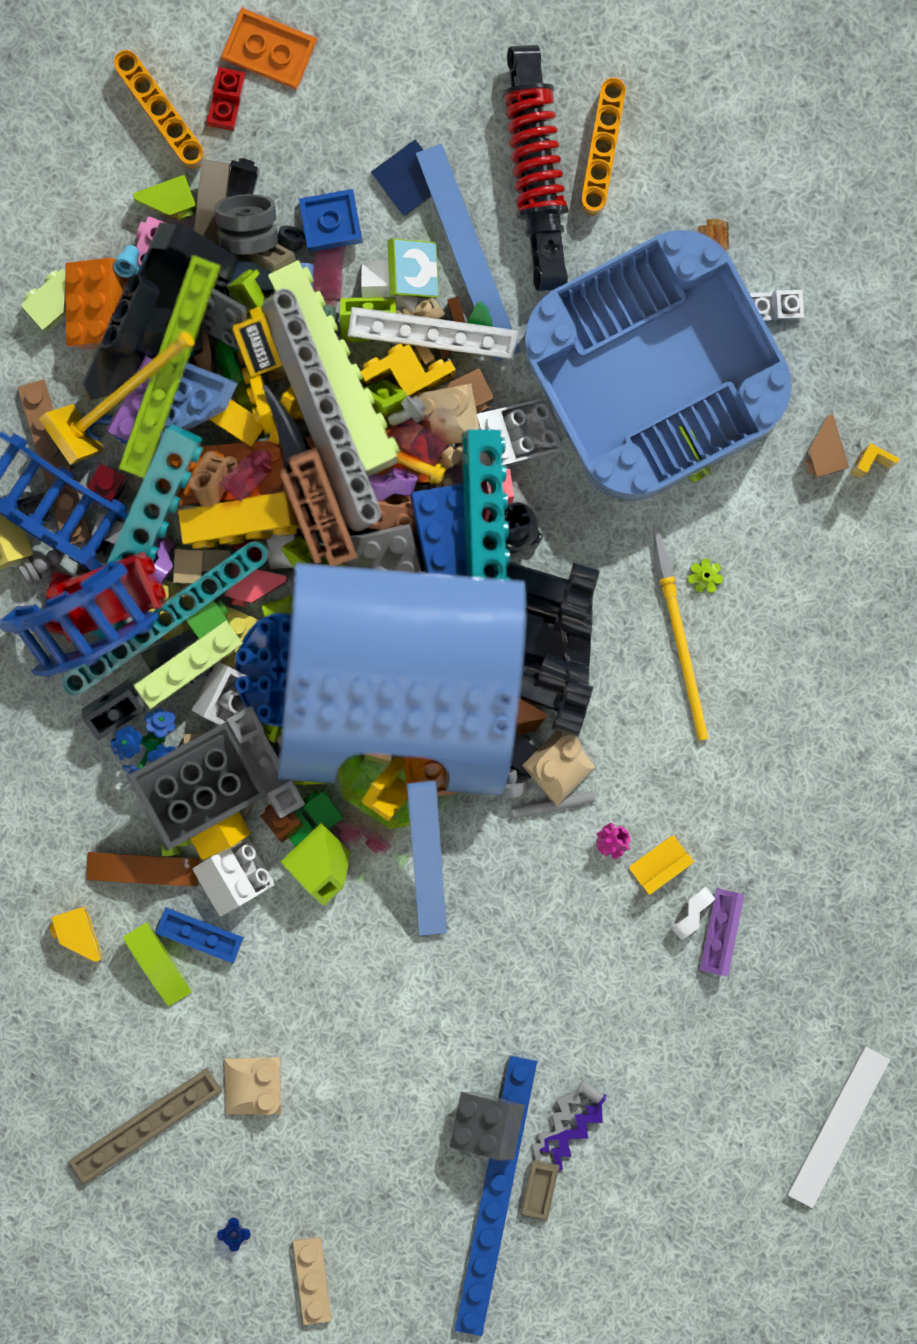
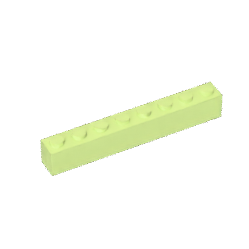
[268,261,400,477]

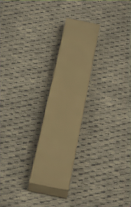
[68,1067,223,1185]

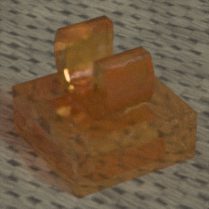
[698,218,729,250]

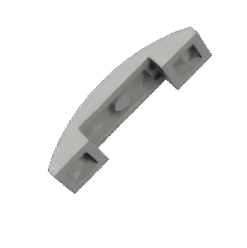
[226,706,305,818]

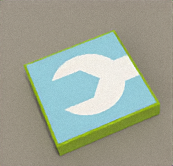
[387,238,439,299]

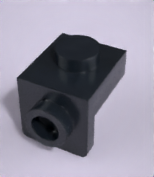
[227,158,260,197]

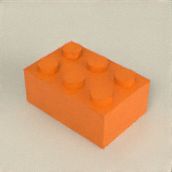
[65,258,130,349]

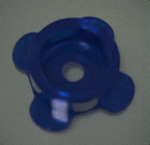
[217,1218,251,1252]

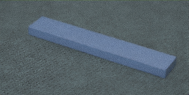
[407,781,447,936]

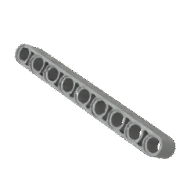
[262,289,381,531]

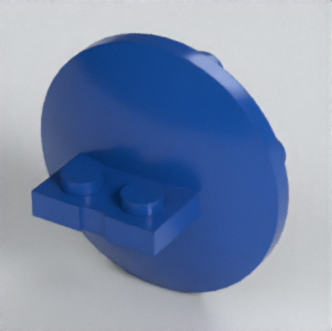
[235,613,293,726]

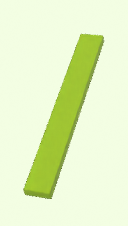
[119,256,221,478]

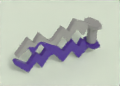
[532,1080,607,1170]

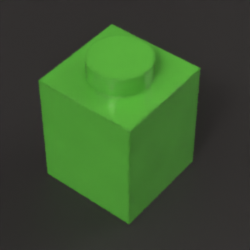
[186,600,229,639]

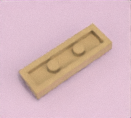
[293,1236,332,1325]

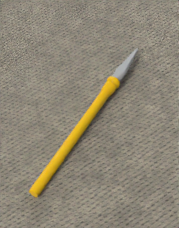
[653,524,709,741]

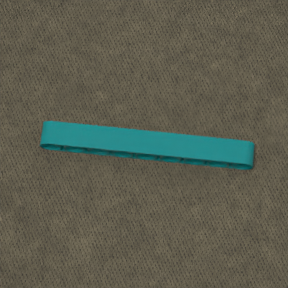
[62,540,270,696]

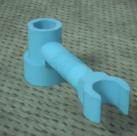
[113,245,140,277]

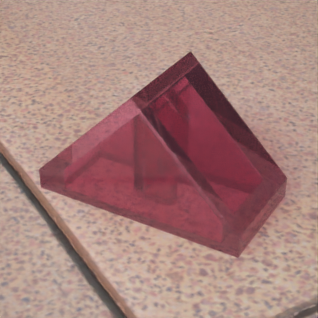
[387,419,448,466]

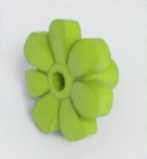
[688,558,723,593]

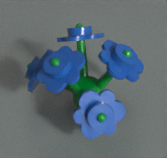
[110,708,177,779]

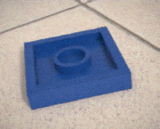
[299,189,363,253]

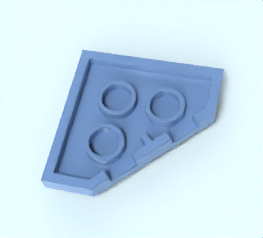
[159,363,237,443]

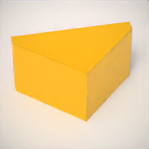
[190,811,251,860]

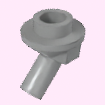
[388,395,426,426]

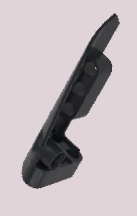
[82,222,239,400]

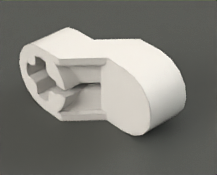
[671,886,715,940]

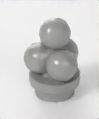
[17,549,63,585]

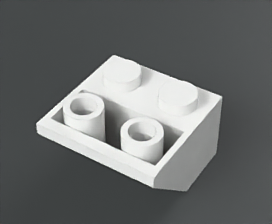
[192,837,276,917]

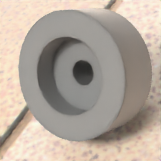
[503,768,530,798]

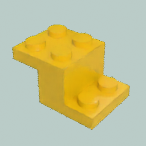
[360,344,456,399]

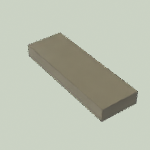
[194,159,231,245]

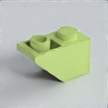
[21,268,66,333]

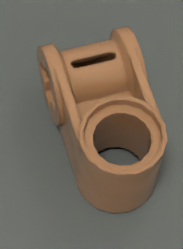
[189,452,238,507]

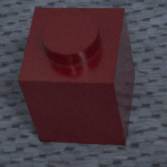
[87,463,128,502]

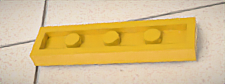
[237,351,277,434]

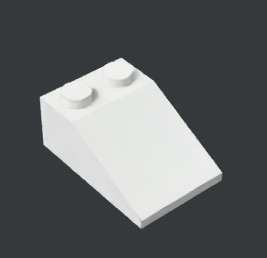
[192,662,276,749]

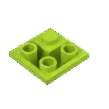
[280,823,351,906]

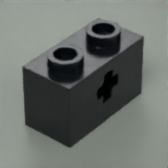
[82,679,145,741]

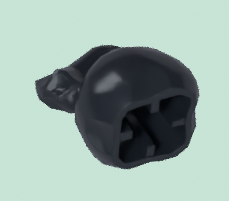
[488,502,543,555]

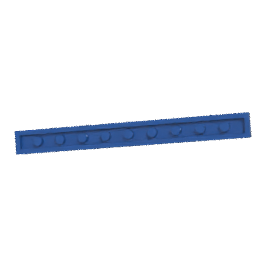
[455,1055,538,1336]

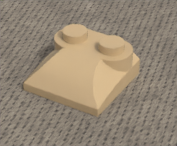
[416,384,480,449]
[522,731,596,806]
[224,1057,282,1115]

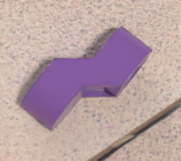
[368,468,417,501]
[153,536,177,585]

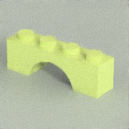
[134,621,243,710]

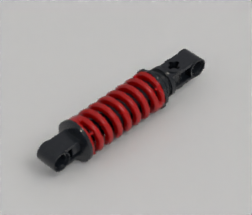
[502,45,569,291]

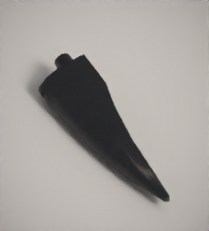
[262,385,311,505]

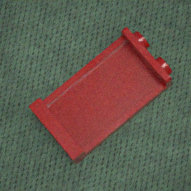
[47,551,166,642]

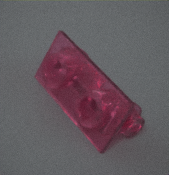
[219,450,273,502]

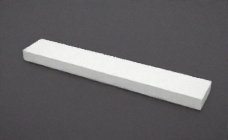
[348,307,518,359]
[787,1046,890,1208]

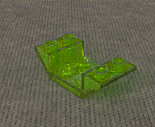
[338,756,410,829]

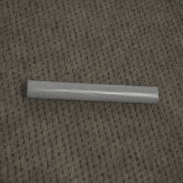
[512,791,595,819]

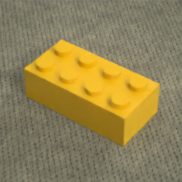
[178,492,301,550]

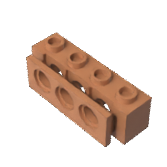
[281,448,357,566]

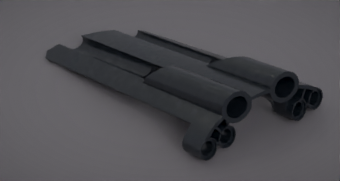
[302,505,600,737]

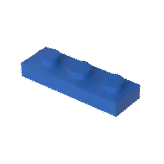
[156,907,244,964]

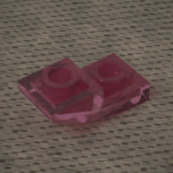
[313,246,345,301]
[335,821,392,854]

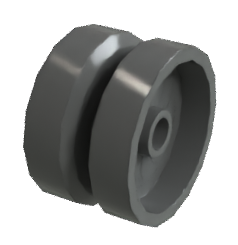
[215,194,278,255]

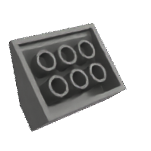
[127,721,267,850]

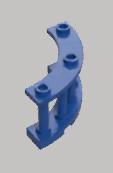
[0,431,128,571]
[0,561,159,677]

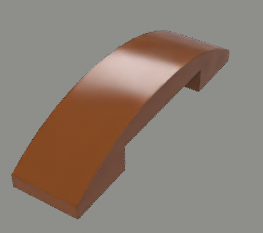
[86,852,199,886]

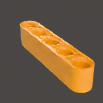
[114,50,205,169]
[581,77,626,215]

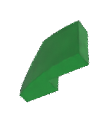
[217,338,244,383]

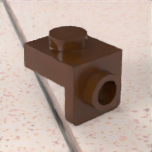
[260,804,303,843]

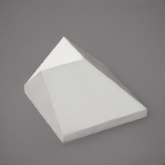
[361,258,418,314]

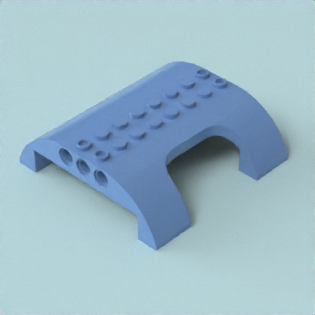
[277,563,525,795]

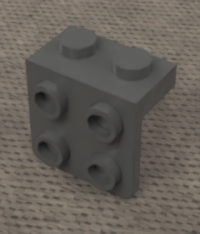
[202,289,249,351]

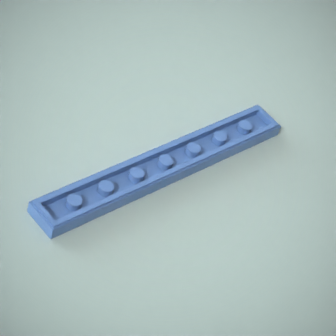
[416,143,521,362]

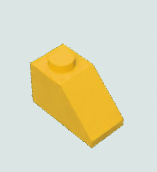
[49,906,103,962]

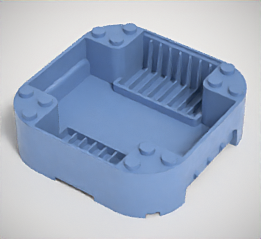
[525,230,791,501]

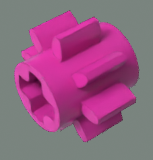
[596,823,630,859]

